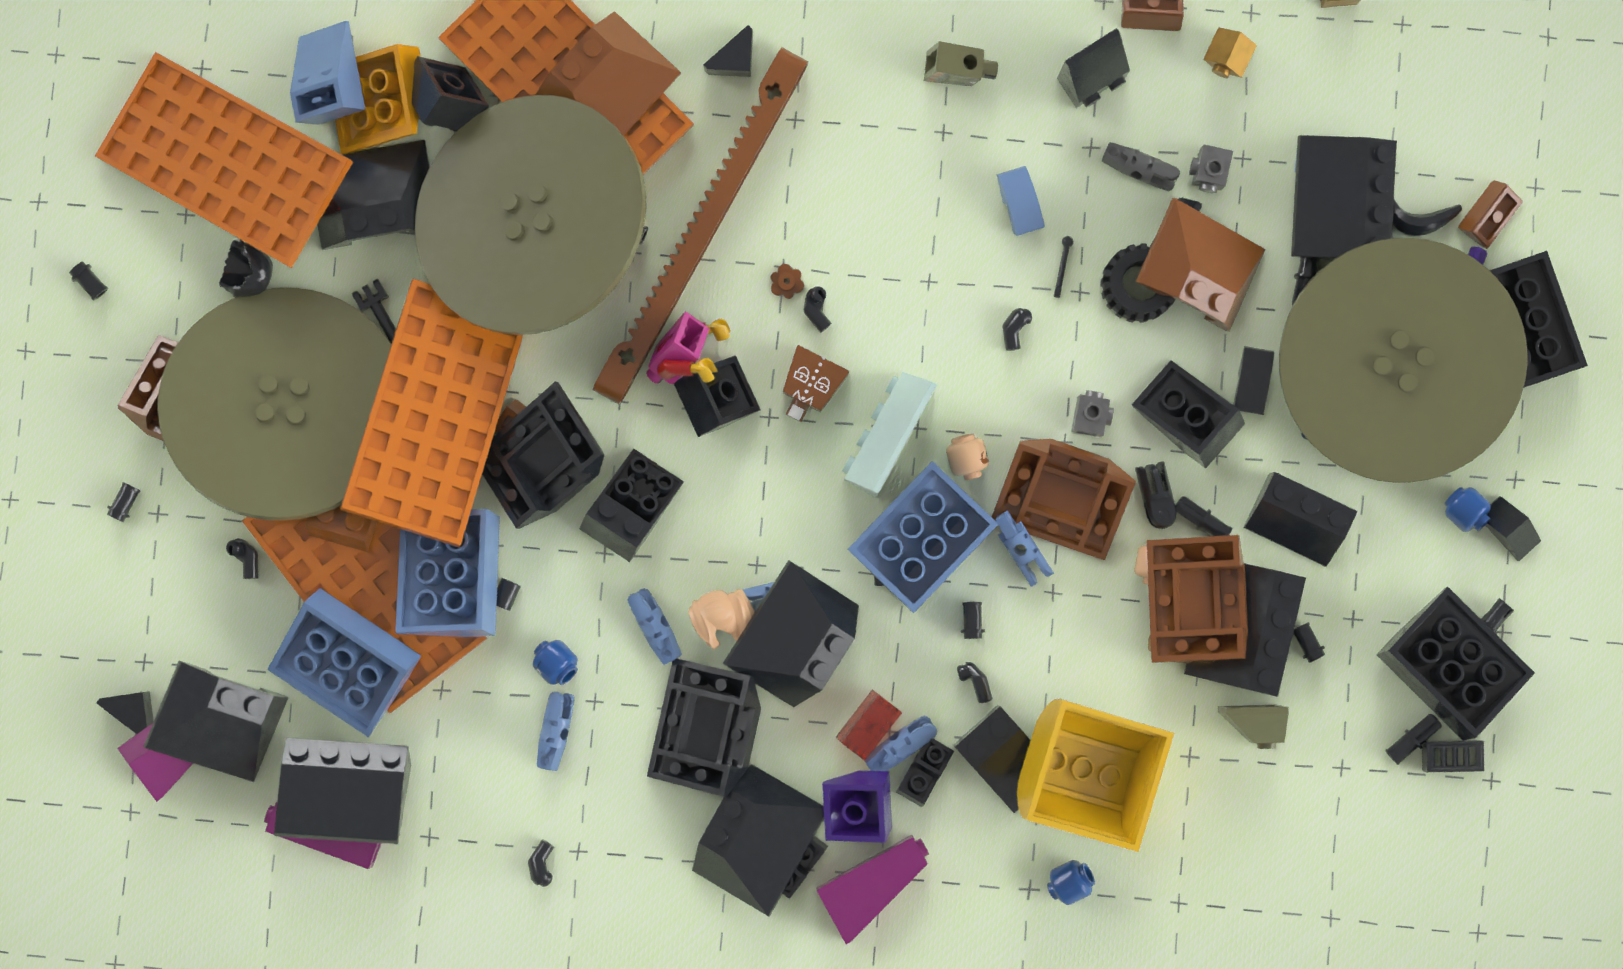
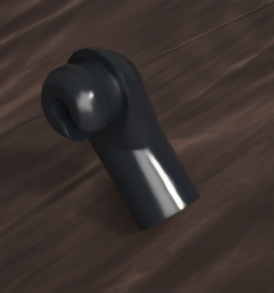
[803,286,832,333]
[528,839,554,887]

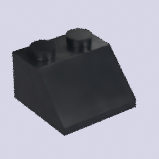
[412,56,489,132]
[674,355,761,437]

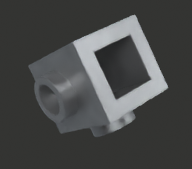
[1189,144,1233,193]
[1071,390,1114,437]

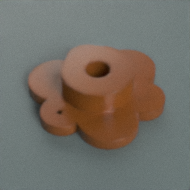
[770,264,804,299]

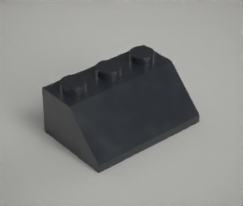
[1243,472,1358,567]

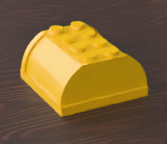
[1017,698,1174,852]

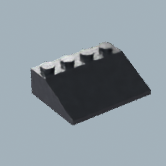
[1291,135,1397,261]
[1489,251,1588,388]
[1184,563,1306,697]
[1376,586,1535,741]
[274,738,411,844]

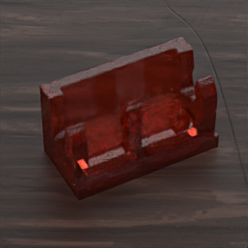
[836,689,902,761]

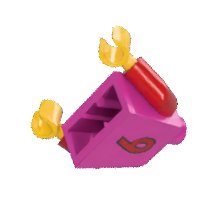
[646,311,731,384]

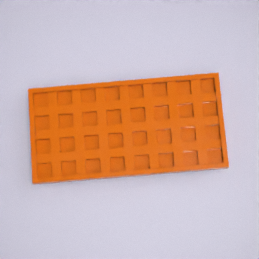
[438,0,694,175]
[95,52,353,268]
[340,278,523,547]
[242,517,488,713]

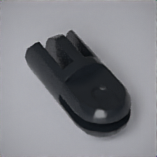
[1135,461,1177,529]

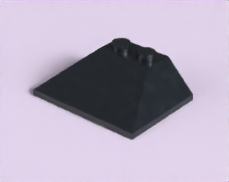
[317,139,430,250]
[482,381,605,529]
[722,560,859,707]
[647,658,761,797]
[143,660,289,782]
[692,764,824,917]

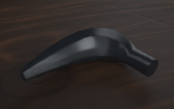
[1392,199,1462,236]

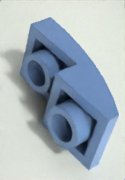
[996,166,1045,236]

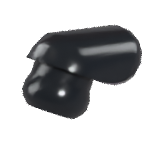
[1002,308,1032,351]
[226,538,259,579]
[957,662,993,703]

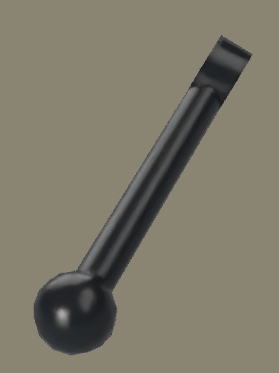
[1053,236,1074,298]

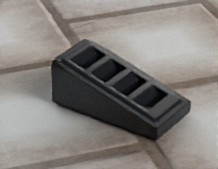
[1422,740,1484,772]

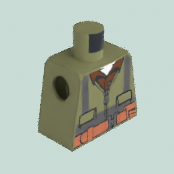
[924,41,998,86]

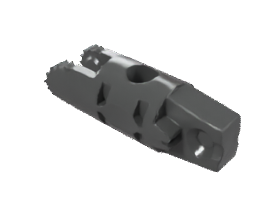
[1102,142,1180,191]

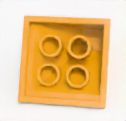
[335,44,421,155]

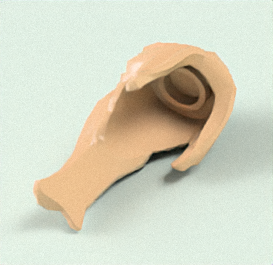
[688,589,755,649]

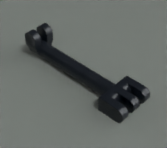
[351,278,396,344]

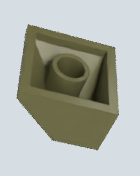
[1218,705,1289,749]

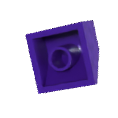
[822,770,892,843]

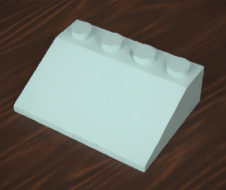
[842,372,937,497]

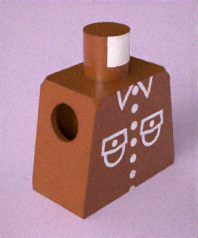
[783,345,849,422]

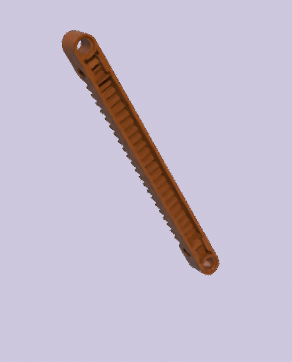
[593,47,809,405]

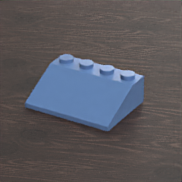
[847,461,999,613]
[395,509,500,637]
[267,588,421,737]

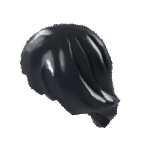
[219,239,273,297]

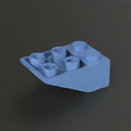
[290,21,365,125]

